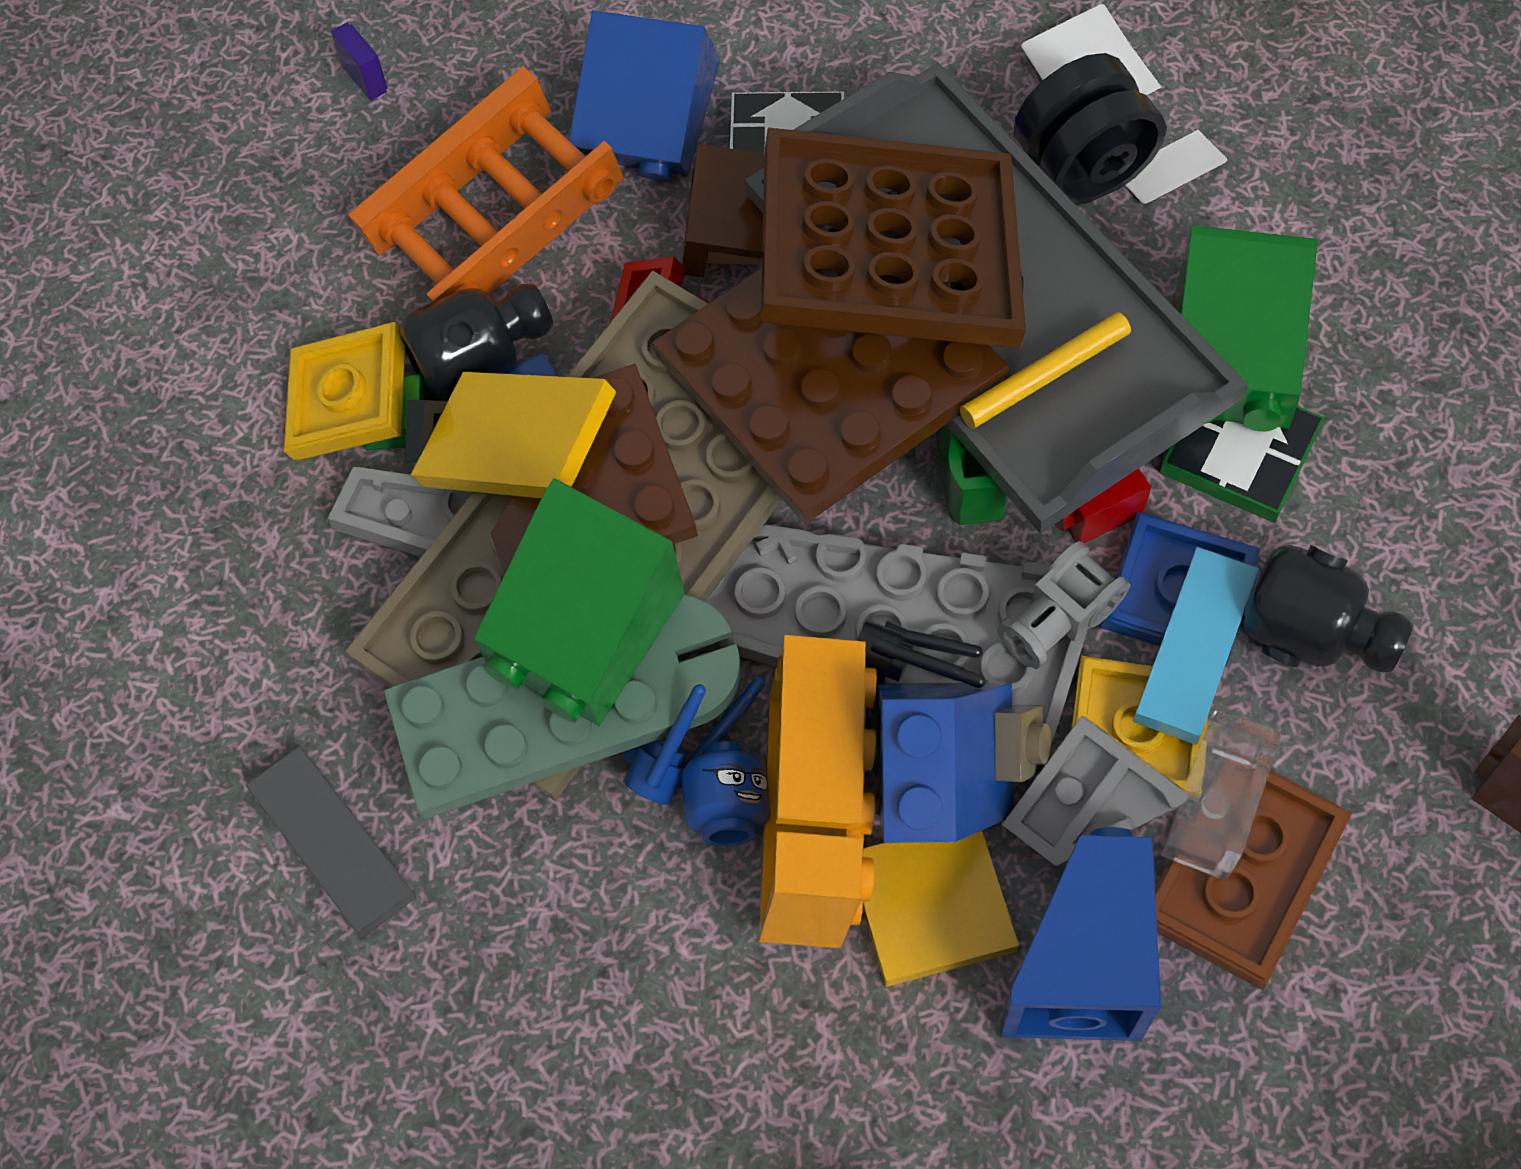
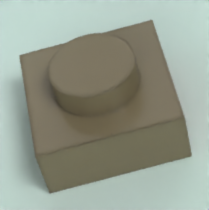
[995,704,1051,782]

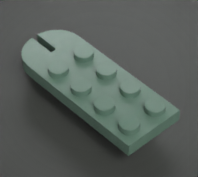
[384,595,741,819]

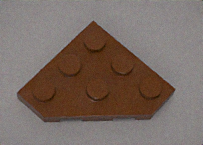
[491,363,698,575]

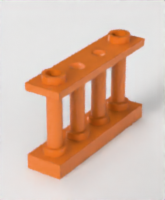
[348,66,624,303]

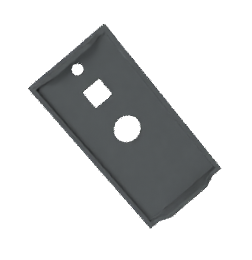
[744,62,1248,533]

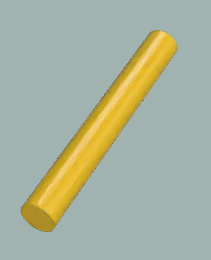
[960,312,1131,429]

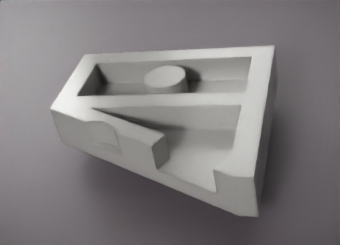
[1002,716,1192,866]

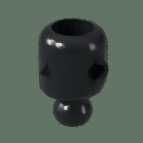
[399,283,553,400]
[1241,545,1413,673]

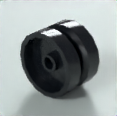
[1013,53,1167,205]

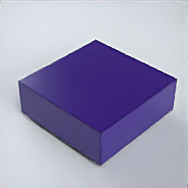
[331,22,388,101]

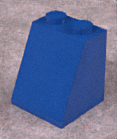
[569,10,720,182]
[877,682,1013,843]
[1000,827,1161,1041]

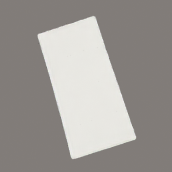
[1021,4,1227,204]

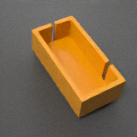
[759,635,877,948]

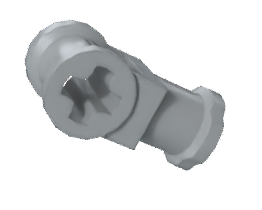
[997,541,1130,669]

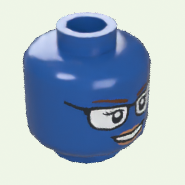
[681,741,771,846]

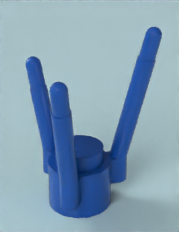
[623,677,765,805]

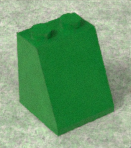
[1172,225,1317,432]
[474,478,685,726]

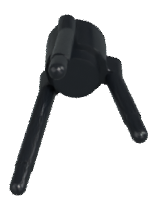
[857,619,986,695]

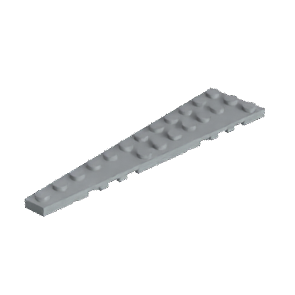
[327,467,1088,747]

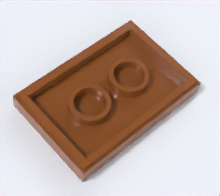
[1155,749,1352,990]

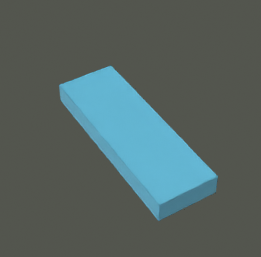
[1133,547,1259,745]

